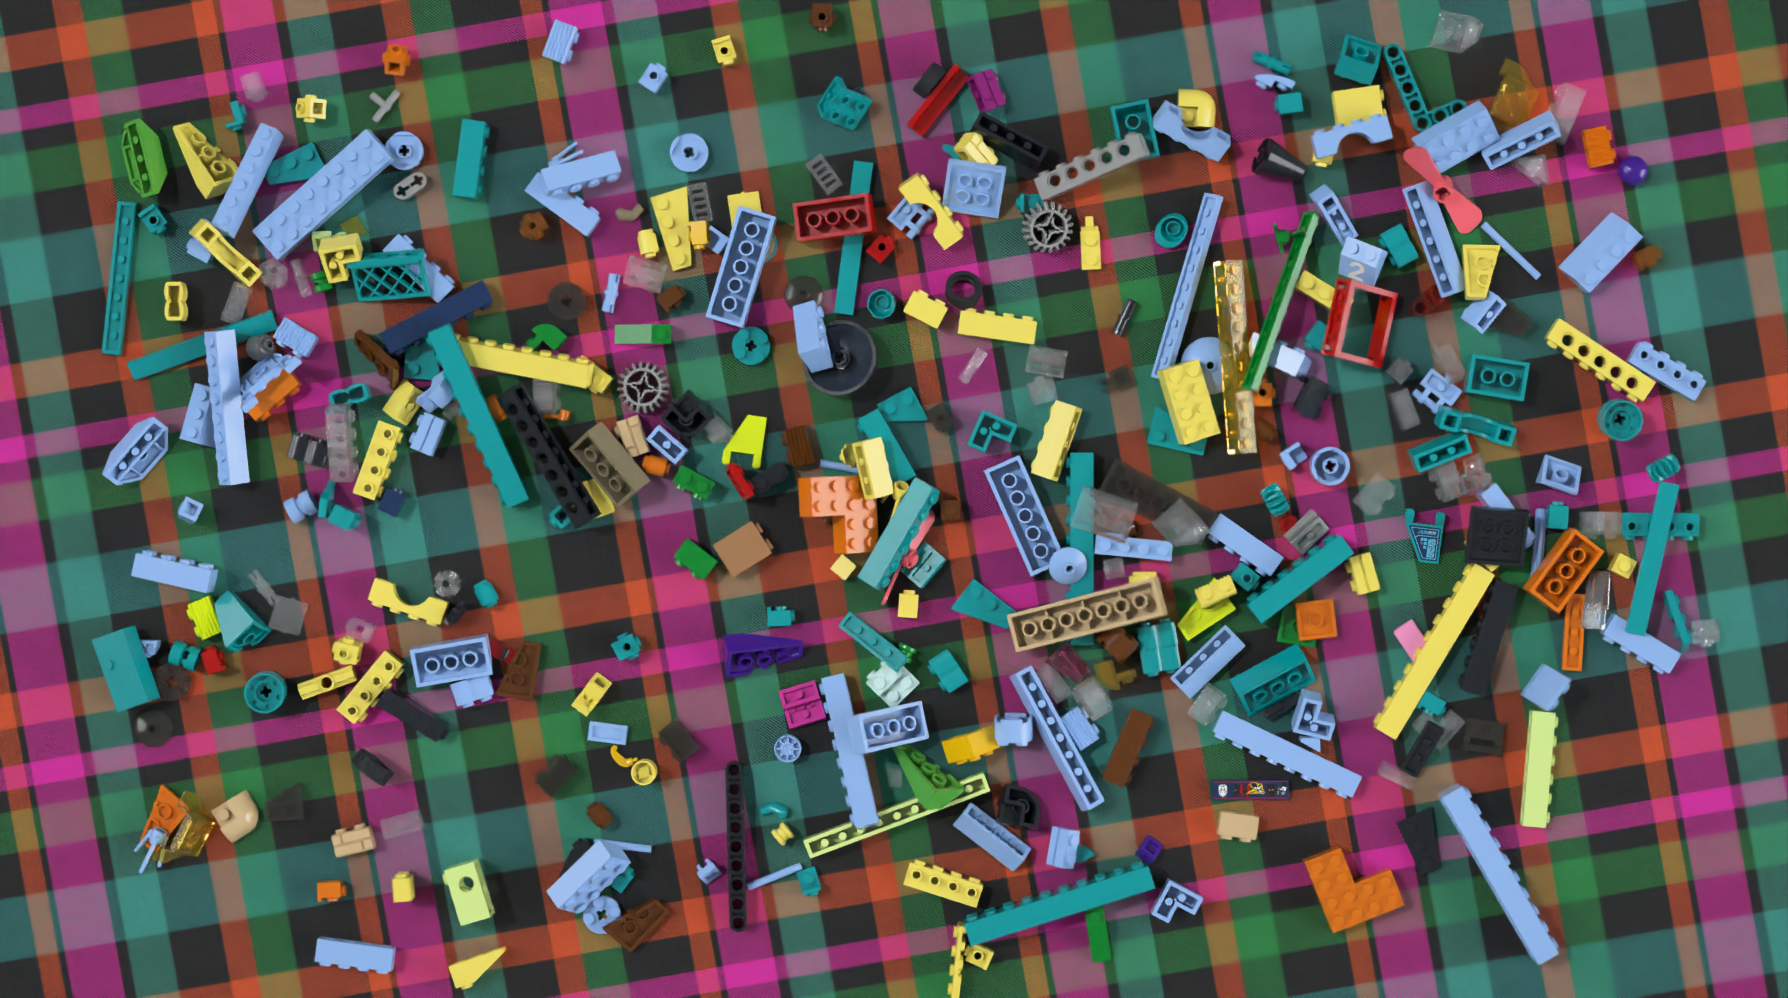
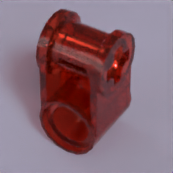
[1409,284,1446,318]

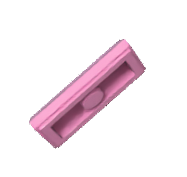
[1394,619,1425,662]

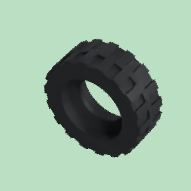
[351,748,394,786]

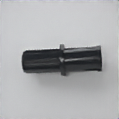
[1111,299,1137,337]
[1263,692,1299,721]

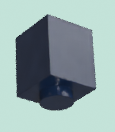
[378,486,407,517]

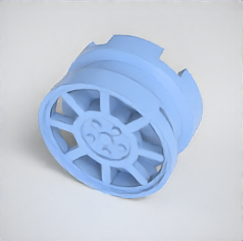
[774,734,802,762]

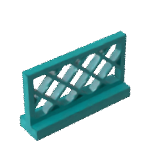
[346,249,431,302]

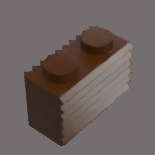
[781,425,816,468]

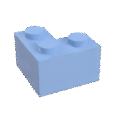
[1291,689,1335,741]
[1150,878,1203,923]

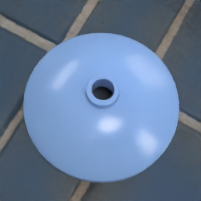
[1180,337,1238,395]

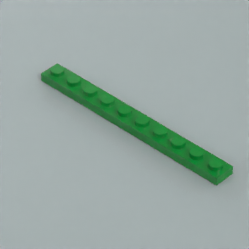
[1241,211,1320,391]

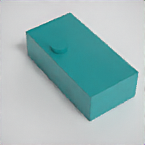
[92,625,160,713]

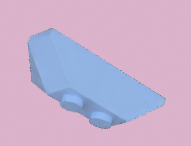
[102,416,168,486]

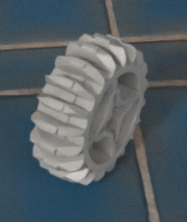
[1021,201,1073,253]
[617,361,669,413]

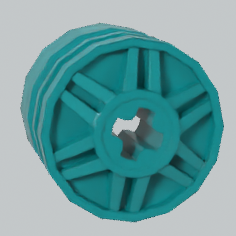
[1597,398,1643,441]
[244,671,287,713]

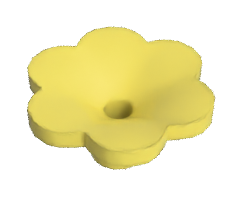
[839,443,856,468]

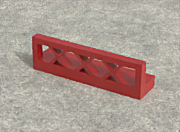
[907,64,969,137]

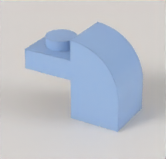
[416,370,453,413]

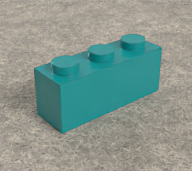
[1407,432,1472,473]

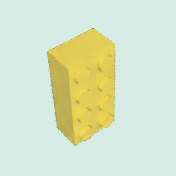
[1157,359,1220,445]

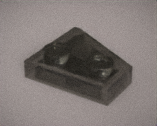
[1489,297,1534,338]
[264,782,305,822]

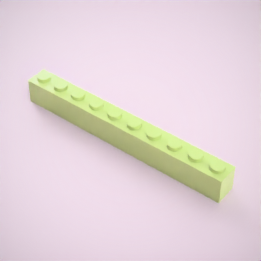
[803,771,990,859]

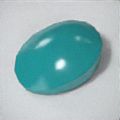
[1154,213,1188,248]

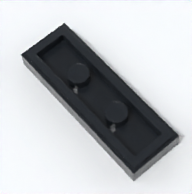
[1400,720,1445,778]

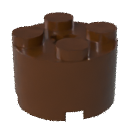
[1094,626,1139,664]

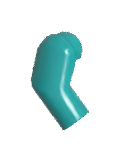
[759,801,788,819]

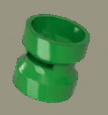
[310,270,333,294]

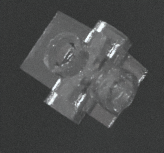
[259,257,289,290]
[1027,375,1058,406]
[433,569,462,598]
[1690,619,1720,647]

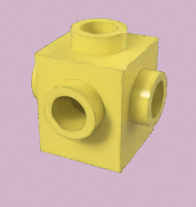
[296,95,326,123]
[332,636,364,665]

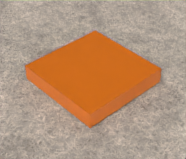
[1294,598,1338,641]

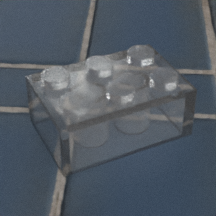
[1070,485,1139,544]

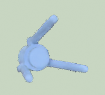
[548,142,583,167]
[134,826,169,873]

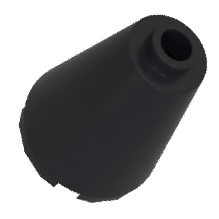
[1251,138,1307,182]

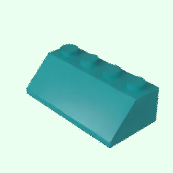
[1230,644,1316,717]

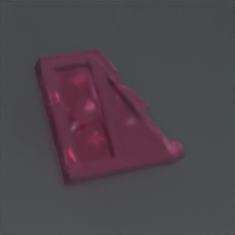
[1045,642,1091,683]

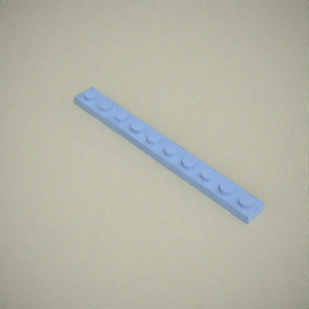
[1151,192,1223,379]

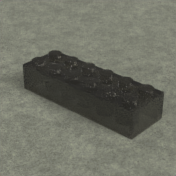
[1097,459,1218,547]

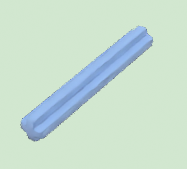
[1530,508,1547,577]

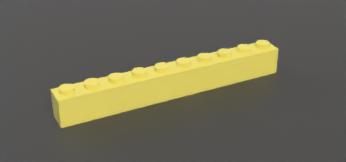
[1373,563,1495,740]

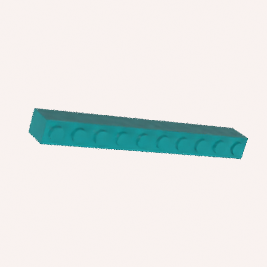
[426,322,530,508]
[1066,453,1094,645]

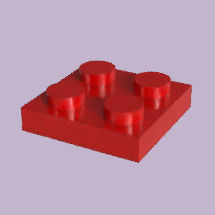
[724,462,755,502]

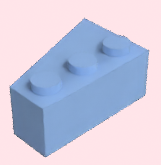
[793,300,833,373]
[1244,332,1312,382]

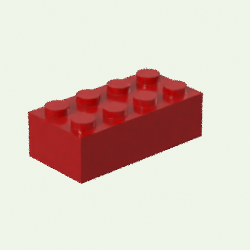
[793,193,877,243]

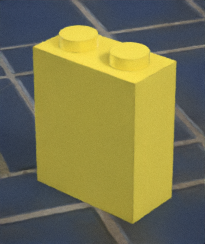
[1331,85,1387,127]

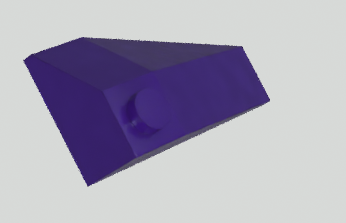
[722,633,803,678]

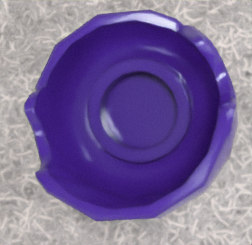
[1618,156,1648,186]

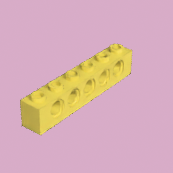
[1544,318,1656,403]

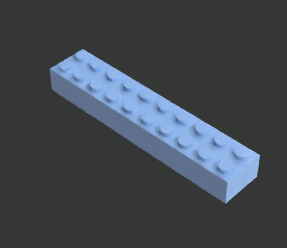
[1437,783,1559,965]

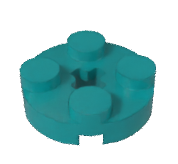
[732,327,771,365]

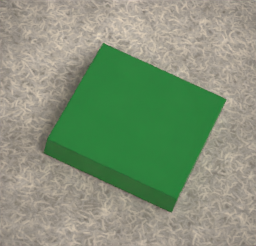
[1276,604,1316,648]

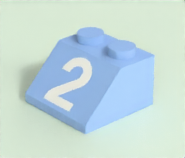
[1338,236,1388,286]

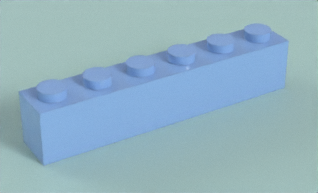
[211,123,284,239]
[1402,181,1465,298]

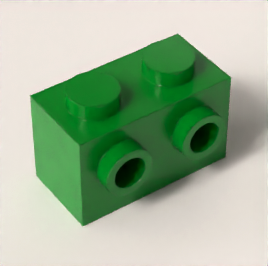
[672,465,716,501]
[673,538,718,580]

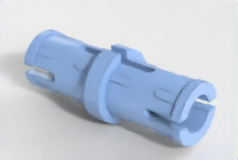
[601,273,621,313]

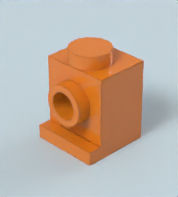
[317,880,347,902]

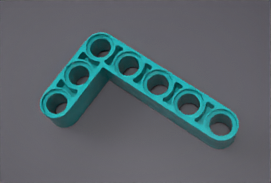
[1382,43,1467,133]

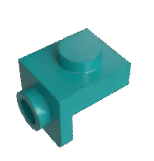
[225,100,247,132]

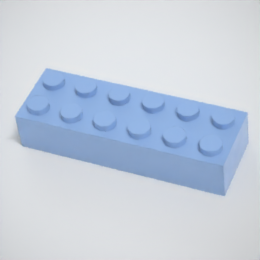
[705,206,777,328]
[984,455,1061,576]

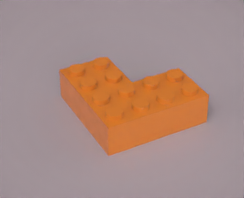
[798,476,878,554]
[1302,846,1405,933]

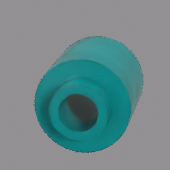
[473,579,499,608]

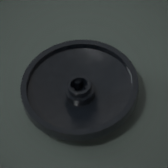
[803,320,878,397]

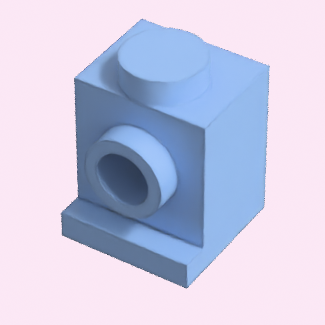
[178,496,204,524]

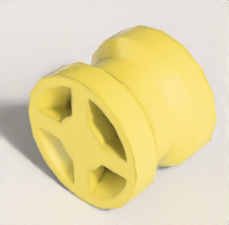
[771,822,795,846]

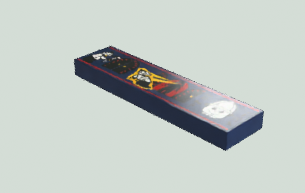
[1211,780,1289,800]

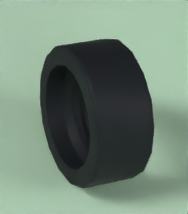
[913,62,946,99]
[945,271,982,309]

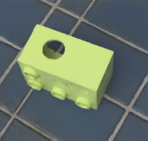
[442,858,495,926]

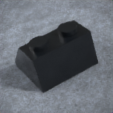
[1290,375,1331,420]

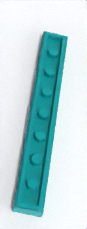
[834,160,873,315]
[102,201,138,356]
[127,310,279,381]
[1625,481,1680,636]

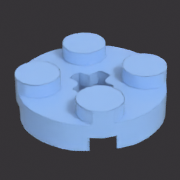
[385,131,424,170]
[670,133,709,172]
[583,895,621,934]

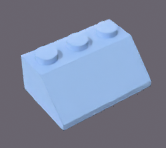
[180,383,216,448]

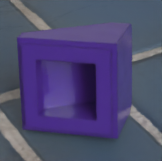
[1135,835,1163,864]

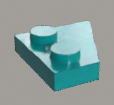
[877,387,928,422]

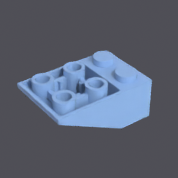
[1520,664,1571,712]

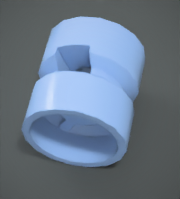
[283,490,319,524]

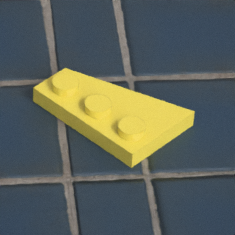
[1461,245,1501,300]

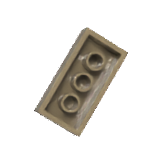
[569,421,650,508]

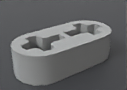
[394,172,428,200]

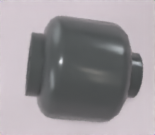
[246,334,275,361]

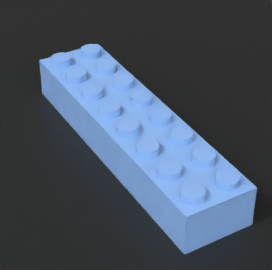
[252,129,395,260]

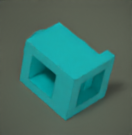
[137,204,170,235]
[549,505,570,529]
[767,606,795,626]
[1416,690,1446,717]

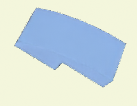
[1253,74,1295,92]

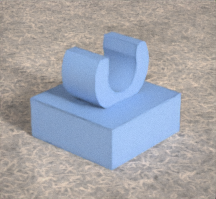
[697,858,722,885]

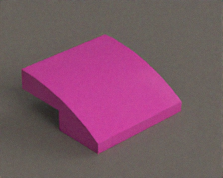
[778,680,827,730]

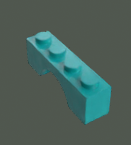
[1434,404,1517,447]

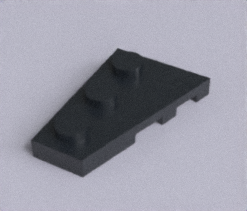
[1396,806,1439,875]

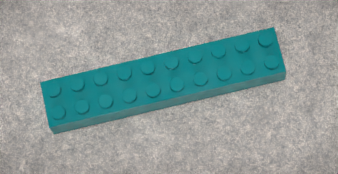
[964,860,1155,946]

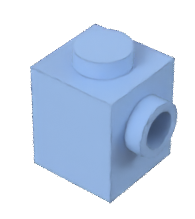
[639,63,668,94]

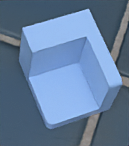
[707,226,729,255]
[1278,441,1307,470]

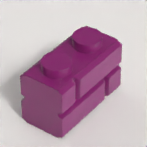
[966,68,1006,113]

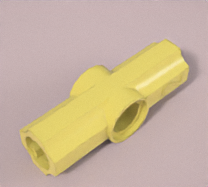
[297,665,358,700]

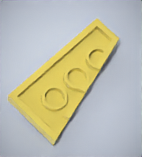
[650,186,692,271]
[947,921,967,998]

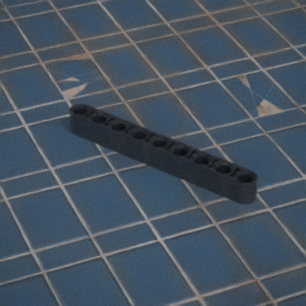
[725,760,748,932]

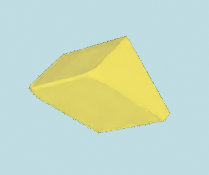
[830,554,857,581]

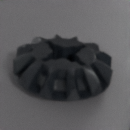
[444,600,468,626]

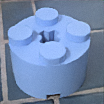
[1309,447,1350,485]
[994,712,1033,746]

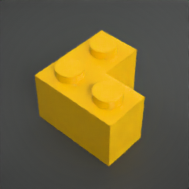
[942,725,1000,765]

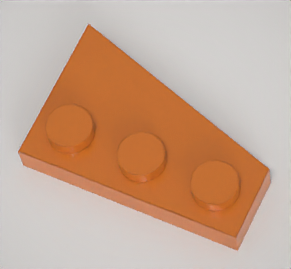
[140,784,192,853]

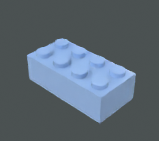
[1411,100,1501,173]
[131,550,219,593]
[846,701,929,755]
[546,840,631,914]

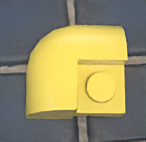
[1177,89,1216,129]

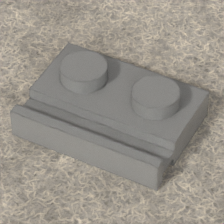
[1284,509,1330,555]

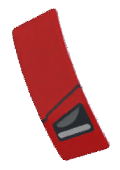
[488,637,516,664]

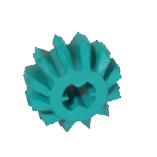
[1646,454,1681,482]
[1261,483,1290,517]

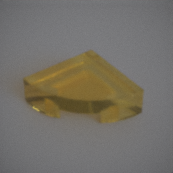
[340,215,367,235]

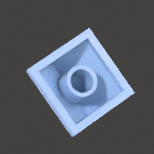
[1535,454,1582,495]

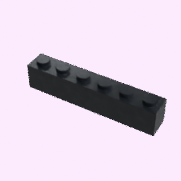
[1457,579,1519,696]

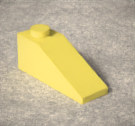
[449,946,506,990]

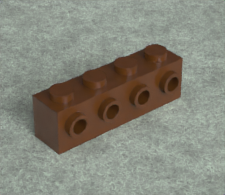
[1101,707,1155,788]

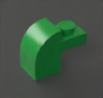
[525,324,568,351]

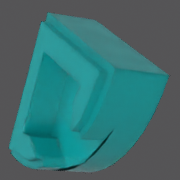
[1076,845,1095,864]

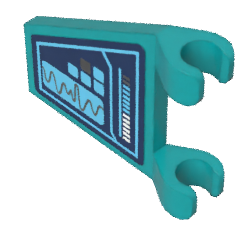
[1405,508,1445,564]

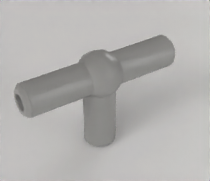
[369,89,400,123]

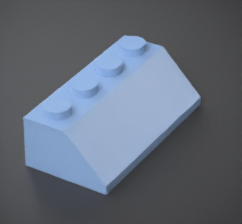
[1558,212,1643,294]
[410,633,493,688]

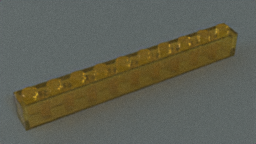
[1213,260,1257,454]

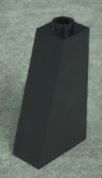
[376,687,449,742]

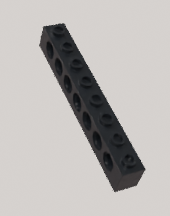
[496,383,601,529]

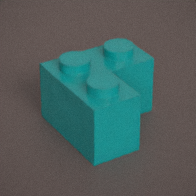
[967,410,1018,453]

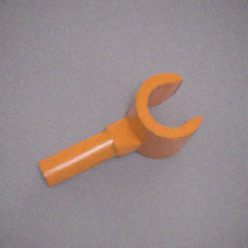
[543,409,571,421]

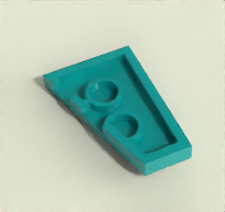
[265,142,325,185]
[1147,406,1207,456]

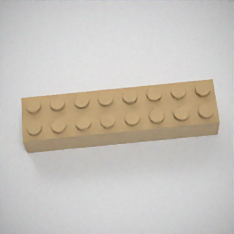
[1007,576,1168,652]

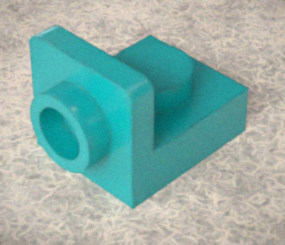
[1016,193,1043,214]
[610,865,635,893]
[796,866,822,897]

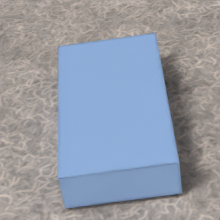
[587,721,628,745]

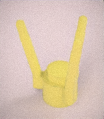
[880,481,909,520]

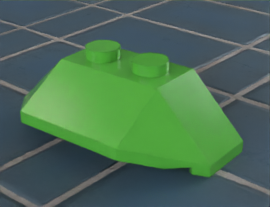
[121,119,168,198]

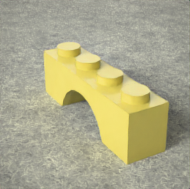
[899,172,964,250]
[189,219,262,287]
[368,577,450,627]

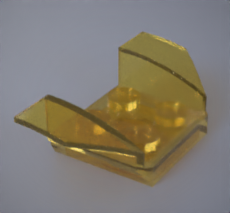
[1488,58,1540,134]
[150,790,215,863]

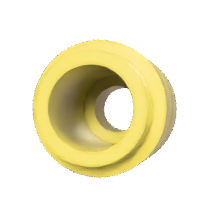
[637,229,659,259]

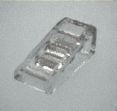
[805,153,843,196]
[687,182,713,222]

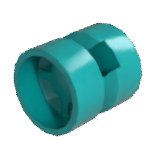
[168,640,203,672]

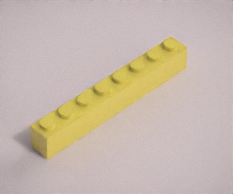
[455,333,594,388]

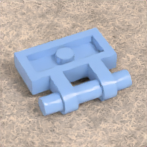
[887,197,935,240]
[1412,368,1462,414]

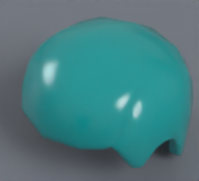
[867,289,896,319]

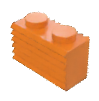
[1580,125,1616,169]

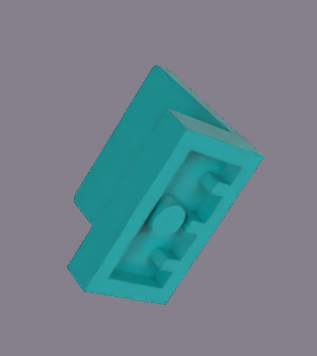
[817,76,872,130]

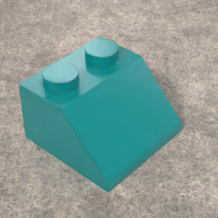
[1334,34,1382,86]

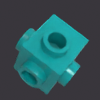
[611,632,642,661]

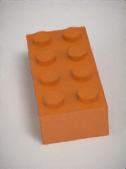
[1522,527,1604,613]

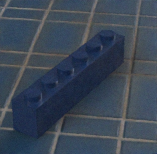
[380,280,494,356]

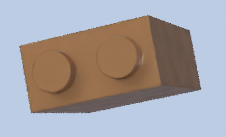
[713,520,774,577]

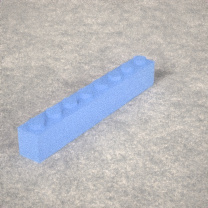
[204,329,250,485]
[1009,665,1105,811]
[819,673,880,829]
[1212,709,1362,798]

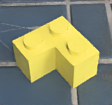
[318,233,363,284]

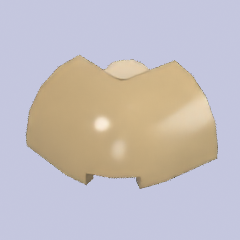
[211,790,259,842]

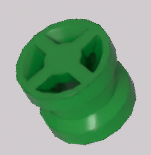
[898,642,917,664]

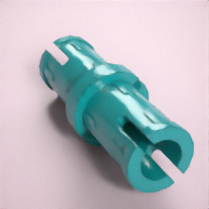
[1251,49,1291,76]

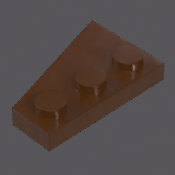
[354,329,399,391]
[495,641,542,701]
[602,897,670,953]

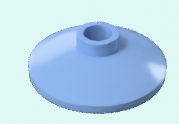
[1049,547,1087,584]

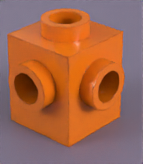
[382,44,411,76]
[1248,379,1276,407]

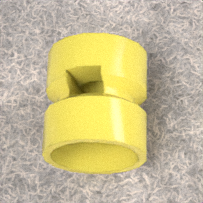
[631,758,658,785]

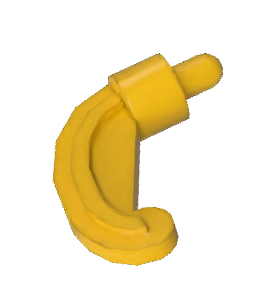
[611,745,638,767]

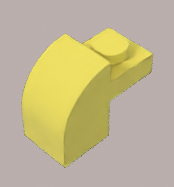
[571,672,612,717]

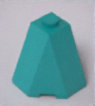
[214,590,271,652]

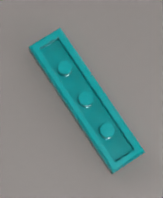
[838,611,909,673]

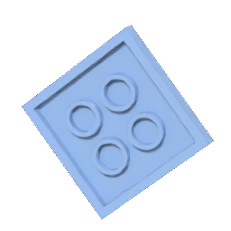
[942,158,1006,218]

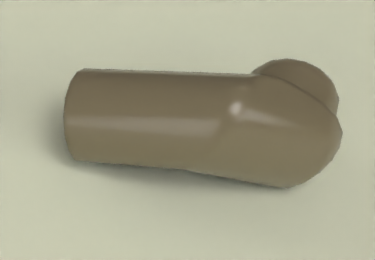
[615,204,644,222]

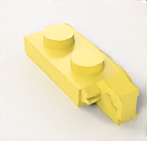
[1080,216,1101,270]

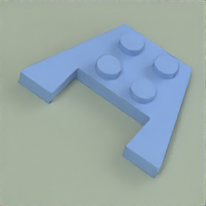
[240,353,302,413]

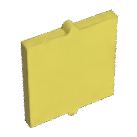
[727,191,762,227]

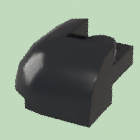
[660,389,714,437]
[996,784,1040,830]

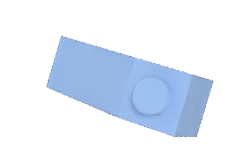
[1309,184,1358,246]

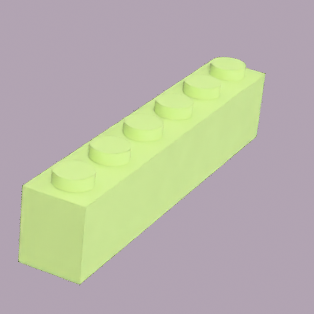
[1520,710,1558,828]

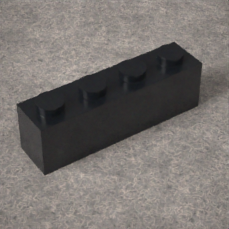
[969,111,1049,171]

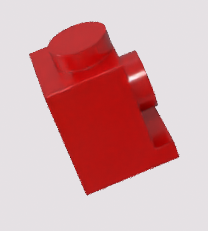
[866,234,895,264]
[200,645,229,675]

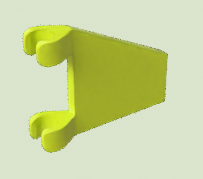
[722,415,767,469]

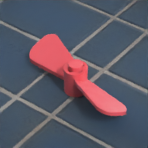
[1404,146,1482,234]
[881,509,935,606]

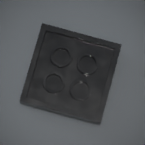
[1464,506,1530,567]

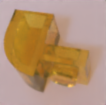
[1093,659,1137,690]

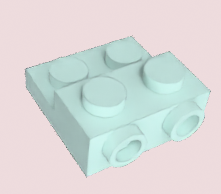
[866,662,920,707]

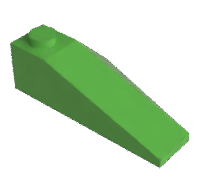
[893,744,964,810]

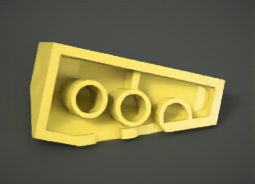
[172,122,238,199]

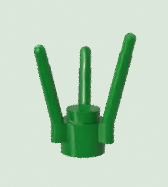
[1273,223,1306,253]

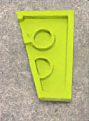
[1177,577,1236,641]

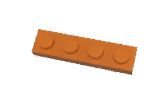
[1561,594,1586,671]

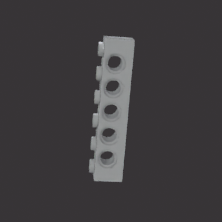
[1034,132,1151,201]

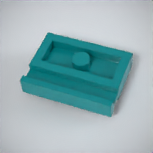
[900,542,946,589]

